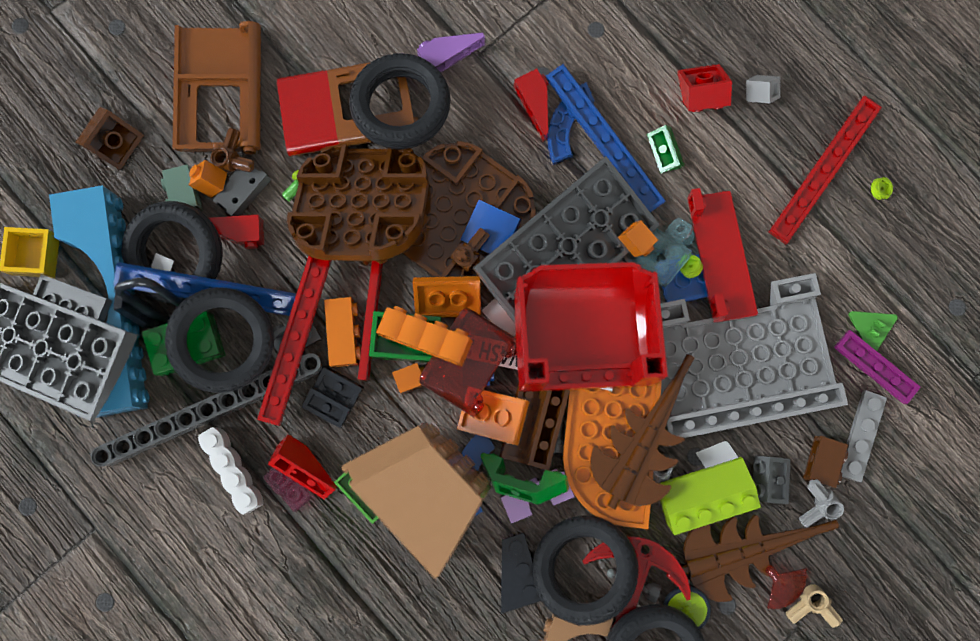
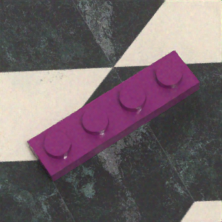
[834,330,921,404]

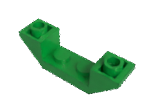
[480,452,569,505]

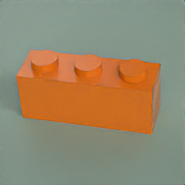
[324,297,361,368]

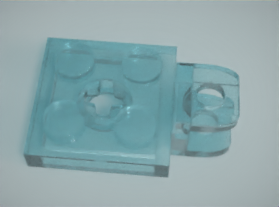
[631,218,695,288]

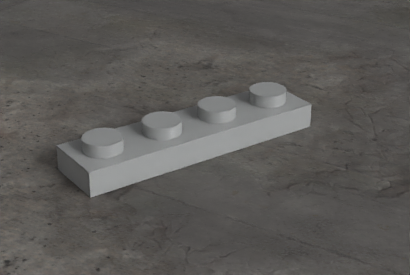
[841,390,887,482]

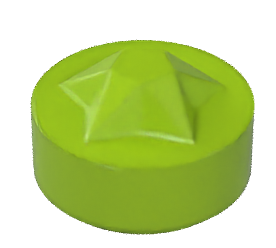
[871,177,893,200]
[679,255,703,278]

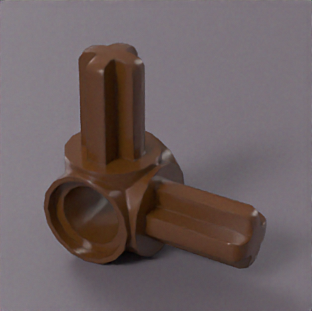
[210,128,255,173]
[450,228,490,272]

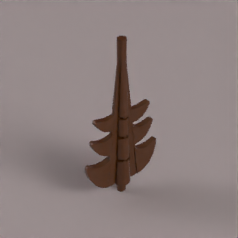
[591,354,695,510]
[681,515,839,602]

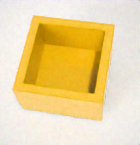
[0,227,59,278]

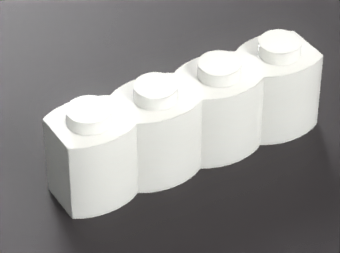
[198,427,263,514]

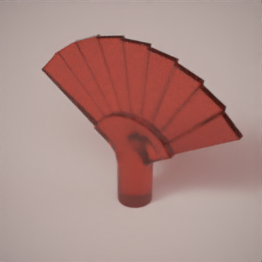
[765,565,807,609]

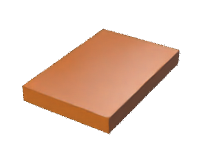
[413,276,481,317]
[457,387,530,446]

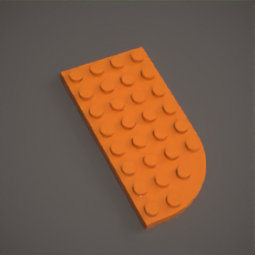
[563,381,662,529]

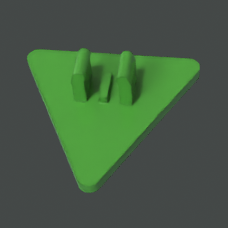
[848,311,898,351]

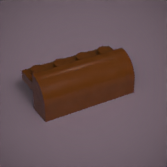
[499,384,570,471]

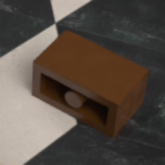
[803,436,848,488]

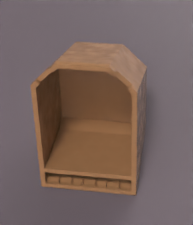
[341,422,492,579]

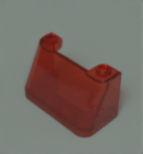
[419,308,517,418]

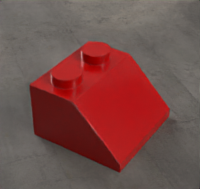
[678,64,732,112]

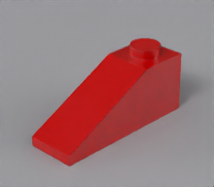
[514,68,548,142]
[209,215,264,249]
[268,434,337,500]

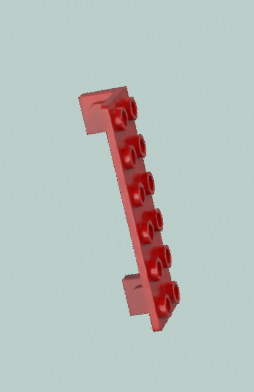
[687,188,758,323]

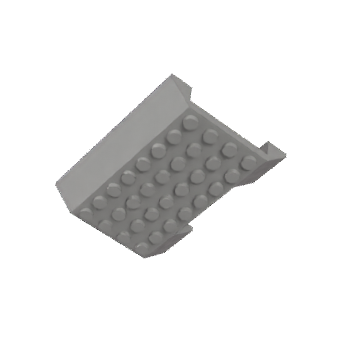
[660,273,848,438]

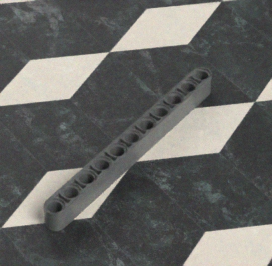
[91,353,324,467]

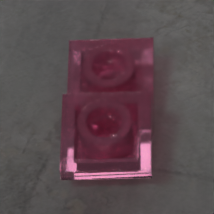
[263,468,313,512]

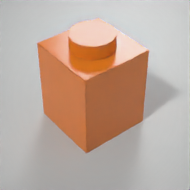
[189,160,227,198]
[618,220,658,257]
[392,363,429,395]

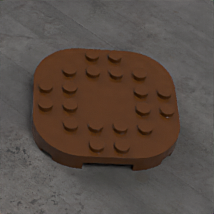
[402,141,536,287]
[287,143,429,261]

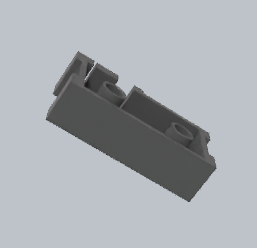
[212,165,271,216]

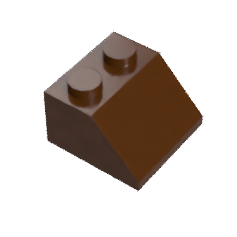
[75,107,144,170]

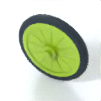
[663,586,711,629]

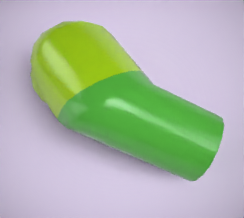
[282,170,299,201]

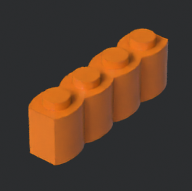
[376,306,473,367]

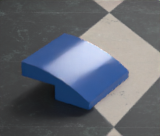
[461,200,522,254]

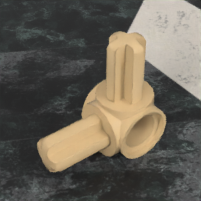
[786,585,843,628]

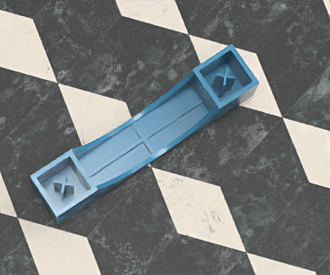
[49,185,149,418]

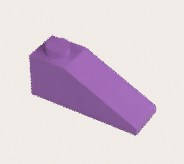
[417,33,485,72]

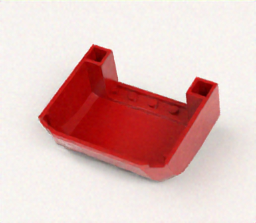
[515,262,668,392]

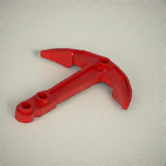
[582,536,691,631]

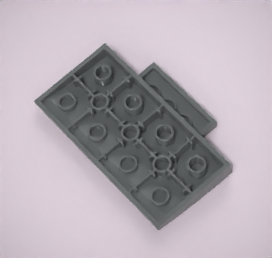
[473,156,659,323]
[0,274,138,421]

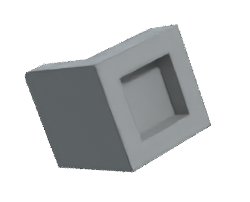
[746,75,780,104]

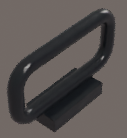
[113,277,184,328]

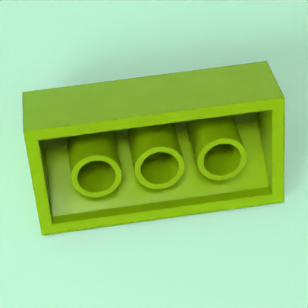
[658,457,761,535]

